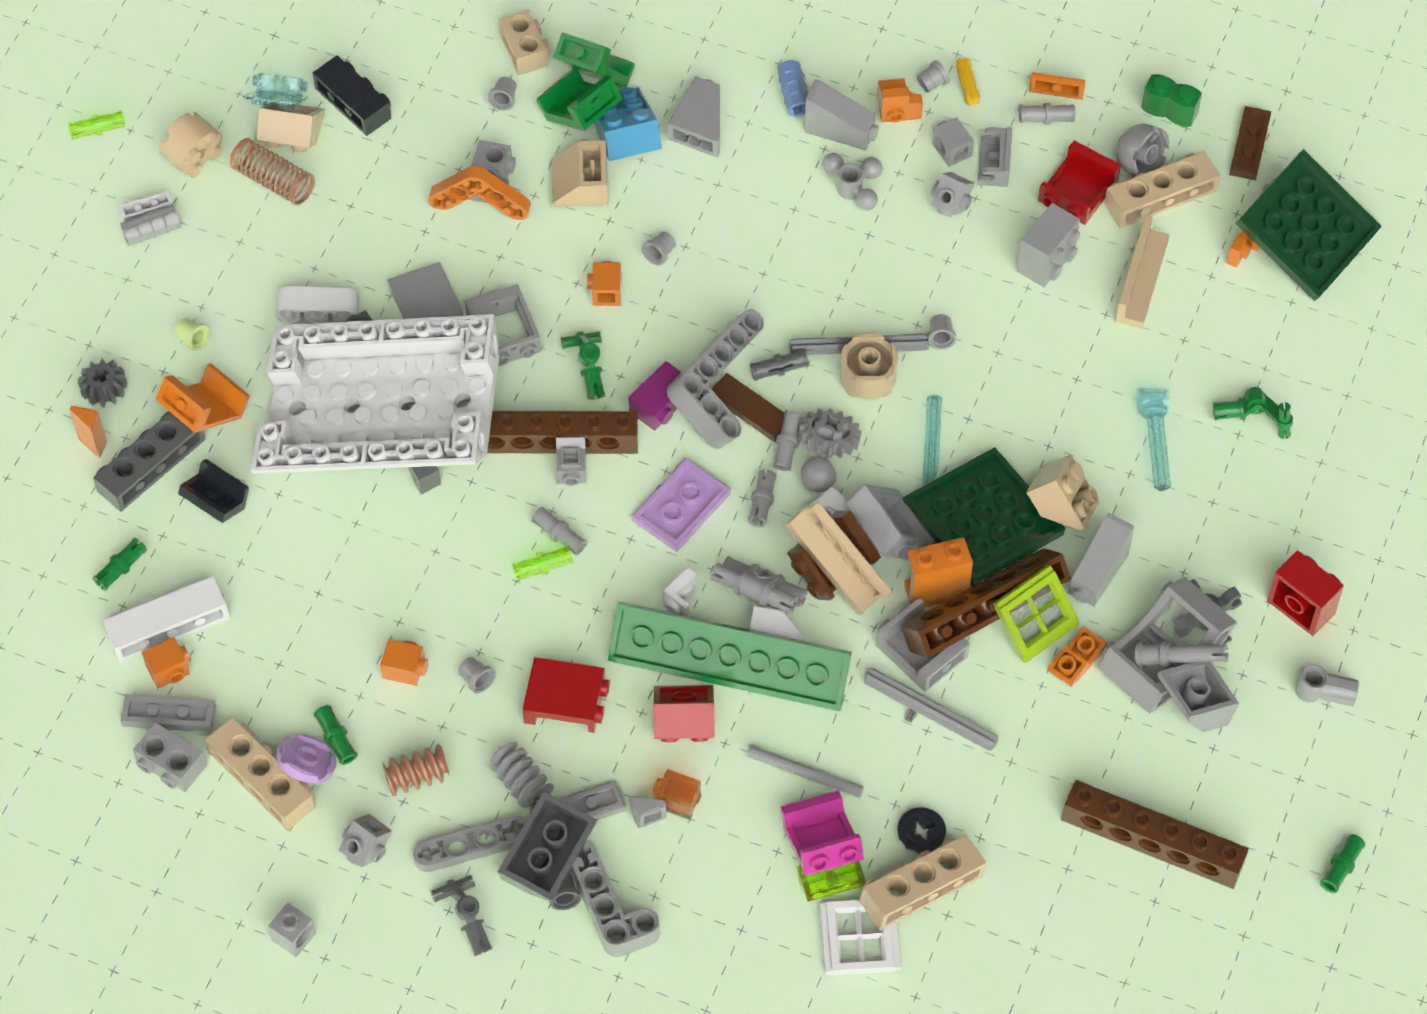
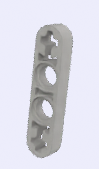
[413,816,527,872]

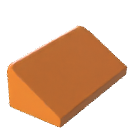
[1029,72,1086,100]
[69,406,107,458]

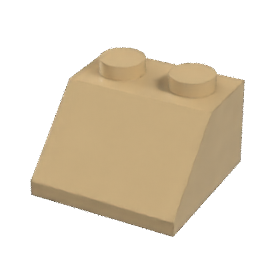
[256,101,326,151]

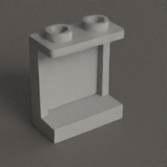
[876,598,970,692]

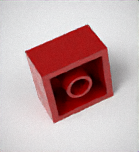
[1267,550,1344,637]

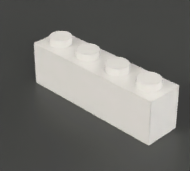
[102,576,230,663]

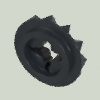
[897,807,946,855]

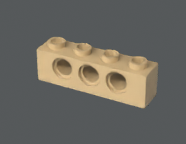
[1104,151,1220,229]
[205,717,315,831]
[859,835,987,931]

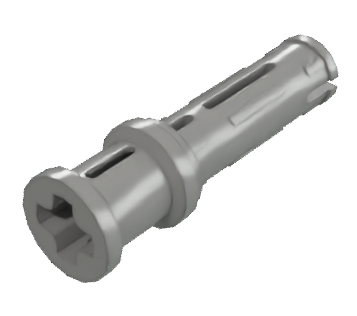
[1135,641,1229,668]

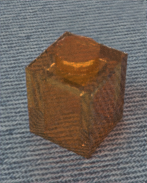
[652,769,701,820]

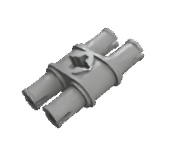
[710,556,808,614]

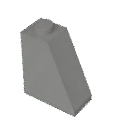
[668,76,720,158]
[805,79,879,150]
[1069,512,1134,607]

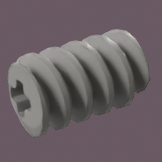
[489,741,554,808]

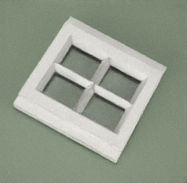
[820,900,901,976]

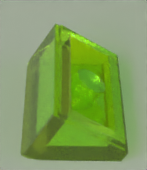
[797,861,866,902]

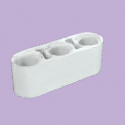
[276,286,359,324]

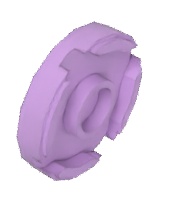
[276,734,337,784]

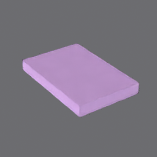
[632,458,731,552]

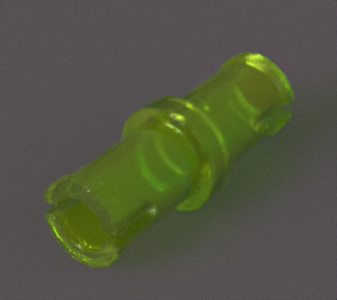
[68,110,125,140]
[512,545,573,582]

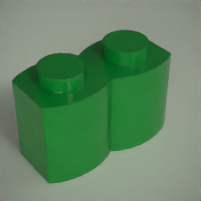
[1141,74,1202,127]

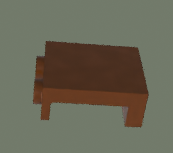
[787,511,882,601]

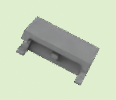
[978,127,1012,187]

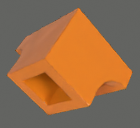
[877,78,923,123]

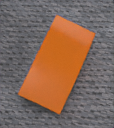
[1227,231,1260,268]
[1047,626,1107,687]

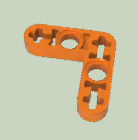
[428,166,531,220]

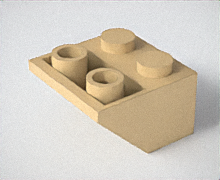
[552,140,608,206]
[1026,454,1100,530]

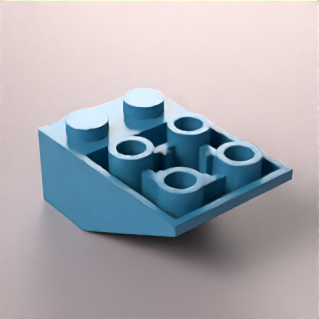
[594,87,662,161]

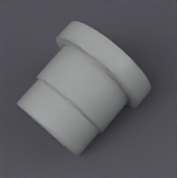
[917,60,950,93]
[488,77,517,111]
[642,231,676,266]
[928,314,956,349]
[458,657,495,694]

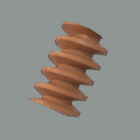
[382,744,449,796]

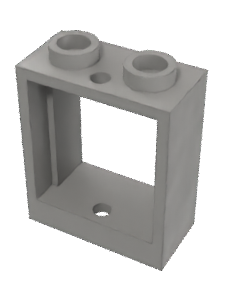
[465,284,541,367]
[846,484,934,560]

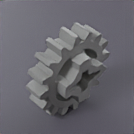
[798,408,862,459]

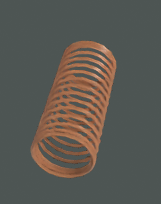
[230,138,315,205]

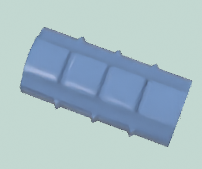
[777,60,808,117]

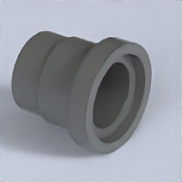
[550,873,581,910]

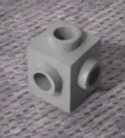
[930,172,975,217]
[338,814,392,867]

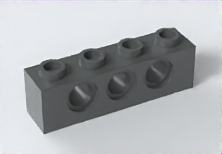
[93,411,206,512]

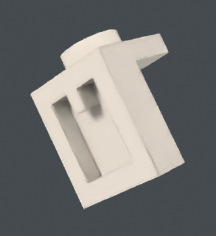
[663,568,696,616]

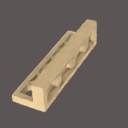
[1115,215,1170,329]
[785,502,892,615]

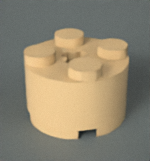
[159,112,223,178]
[840,333,898,399]

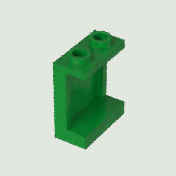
[552,32,635,88]
[537,68,623,131]

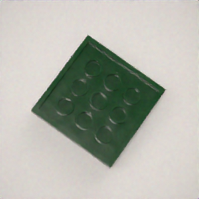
[1235,149,1382,301]
[903,447,1066,586]

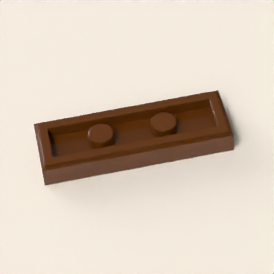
[1229,106,1272,181]
[711,373,784,443]

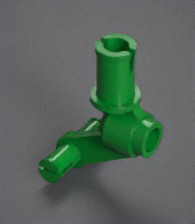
[560,331,606,400]
[1213,387,1293,439]

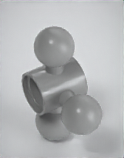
[822,153,883,210]

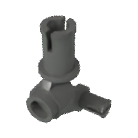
[430,875,493,956]

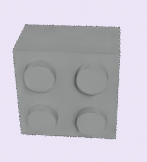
[1017,203,1080,288]

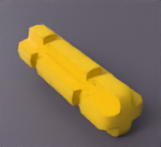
[956,57,980,106]

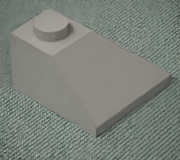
[1157,662,1239,732]

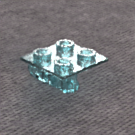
[243,73,309,109]

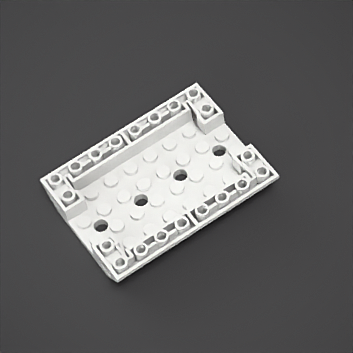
[251,314,499,474]

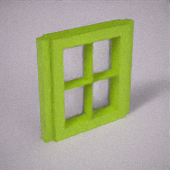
[993,565,1080,663]

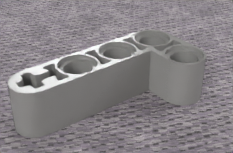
[570,841,660,957]

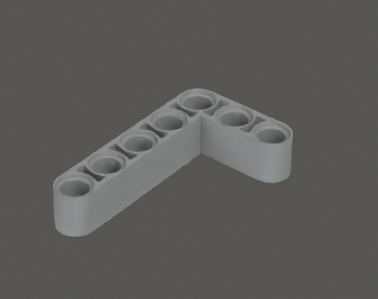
[667,309,764,449]

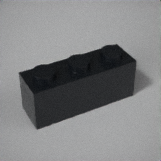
[312,55,392,136]

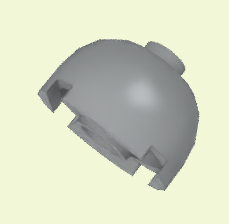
[1117,123,1170,177]

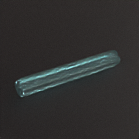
[922,394,942,486]

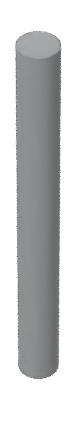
[747,746,864,798]

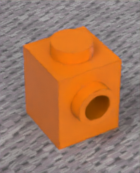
[587,261,622,306]
[141,637,191,689]
[380,639,428,686]

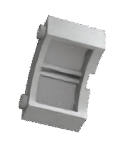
[1098,576,1237,714]

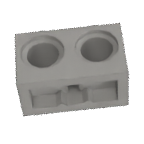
[468,140,516,203]
[133,722,207,792]

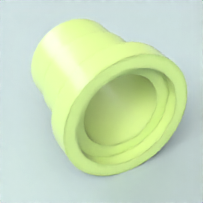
[174,318,210,351]

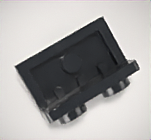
[178,459,249,523]

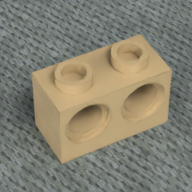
[498,10,551,75]

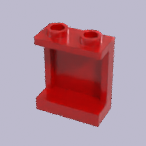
[1038,140,1121,225]
[522,657,610,733]

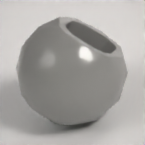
[801,456,836,493]

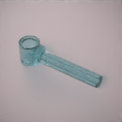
[1137,388,1171,491]

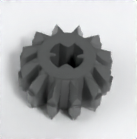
[78,358,128,408]

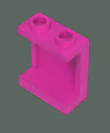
[780,790,864,876]

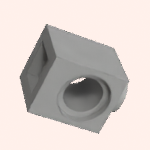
[932,117,974,167]
[268,903,316,957]

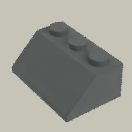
[497,791,598,902]

